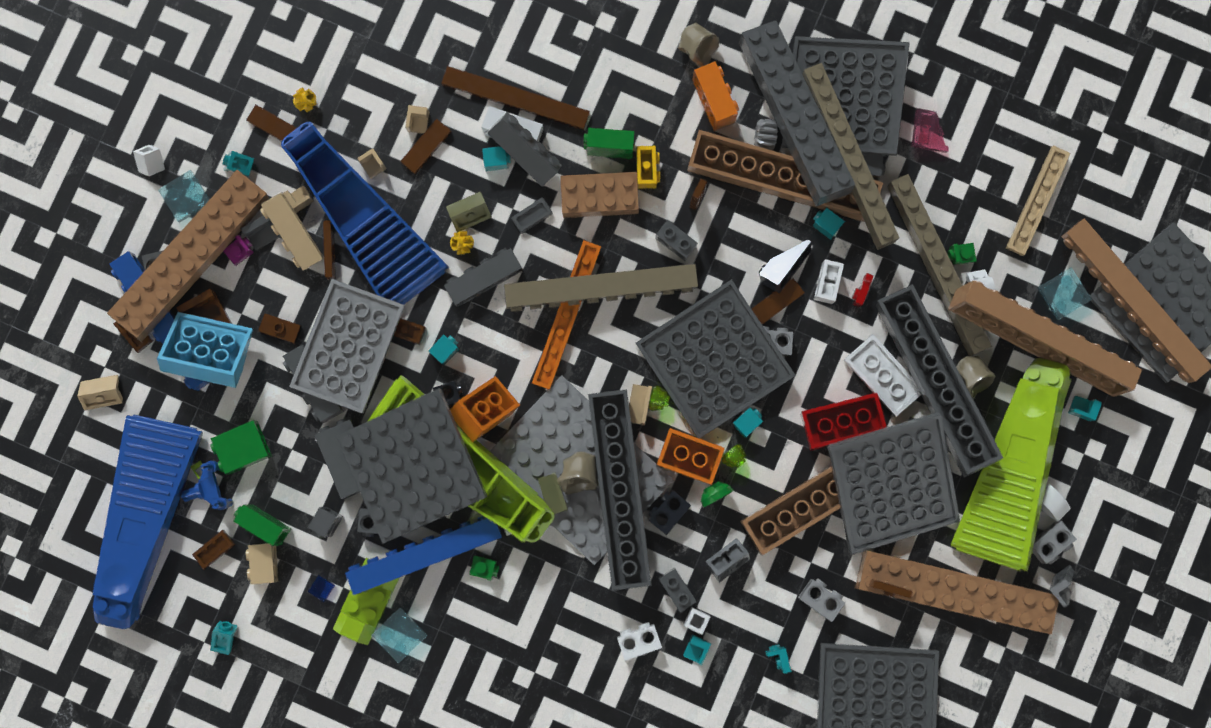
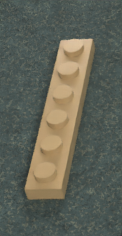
[1006,145,1071,256]

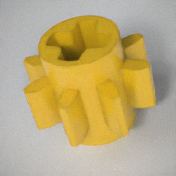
[293,87,317,112]
[450,231,474,255]

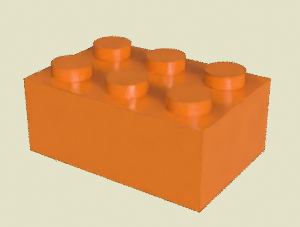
[692,61,739,131]
[450,376,520,442]
[656,428,725,485]

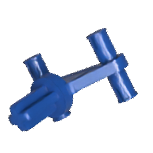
[181,461,233,510]

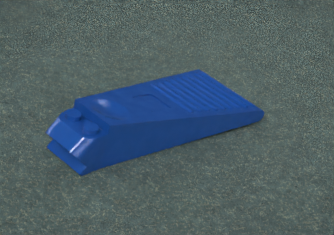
[281,122,449,305]
[92,415,203,629]

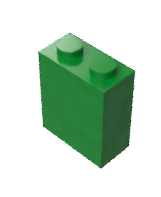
[583,128,634,159]
[210,420,272,475]
[233,504,292,546]

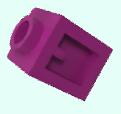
[224,235,254,266]

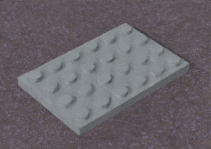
[289,279,405,414]

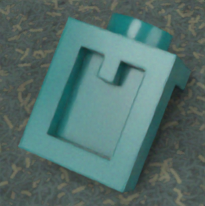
[222,151,254,177]
[210,621,237,655]
[765,645,791,674]

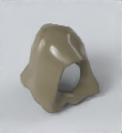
[678,22,719,68]
[956,356,996,398]
[557,451,599,495]

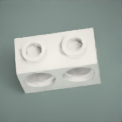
[814,259,844,304]
[617,622,662,661]

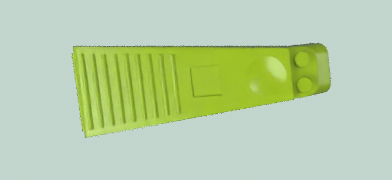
[951,358,1071,571]
[367,376,554,542]

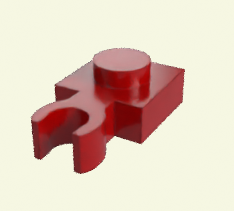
[852,273,874,307]

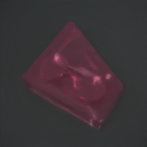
[911,108,949,153]

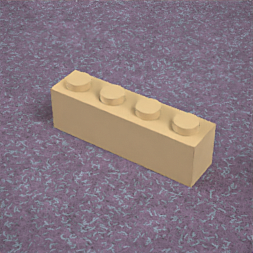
[260,192,324,271]

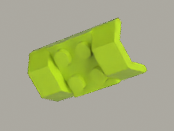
[333,558,400,645]

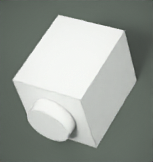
[683,607,710,635]

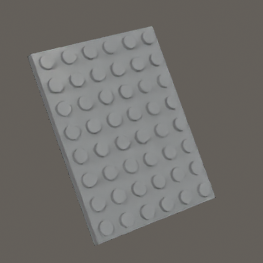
[490,375,674,565]

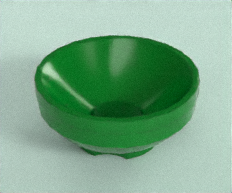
[701,481,734,508]

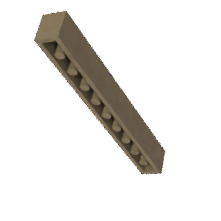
[802,63,899,250]
[887,174,992,356]
[504,264,698,312]

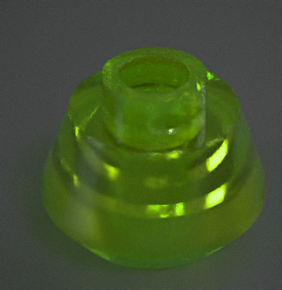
[648,385,670,411]
[721,444,746,469]

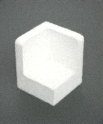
[133,145,165,176]

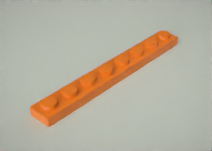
[532,240,601,390]

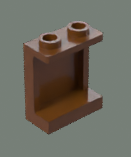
[176,289,232,324]

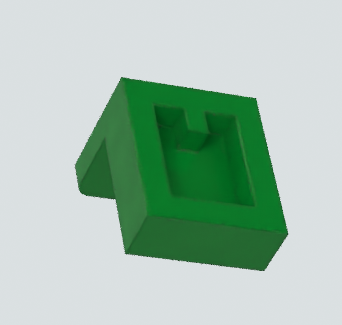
[948,243,977,266]
[469,555,499,581]

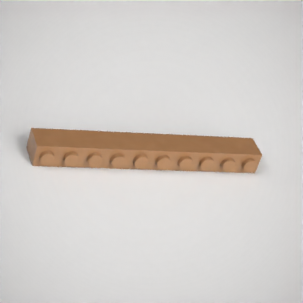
[1061,219,1211,383]

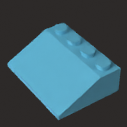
[157,312,253,388]

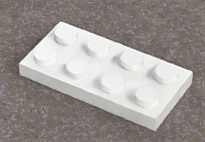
[844,334,921,417]

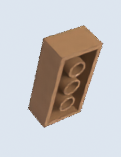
[560,172,639,218]

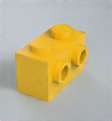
[636,146,660,189]

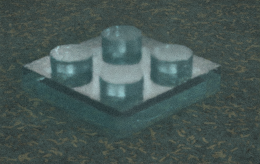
[158,170,210,223]
[1037,267,1092,320]
[372,607,428,664]

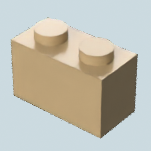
[246,543,278,585]

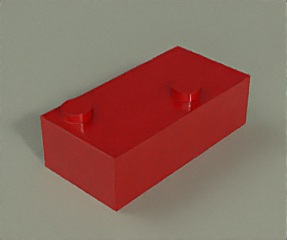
[800,393,887,451]

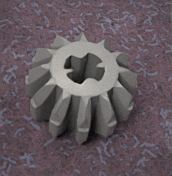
[754,119,778,150]

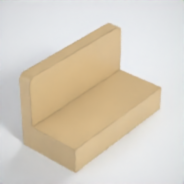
[77,375,123,411]
[629,384,652,425]

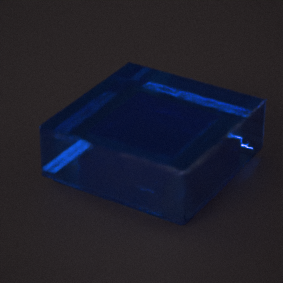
[308,575,336,602]

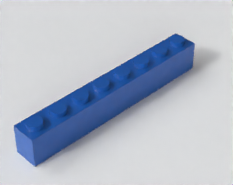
[110,251,210,391]
[345,516,502,595]

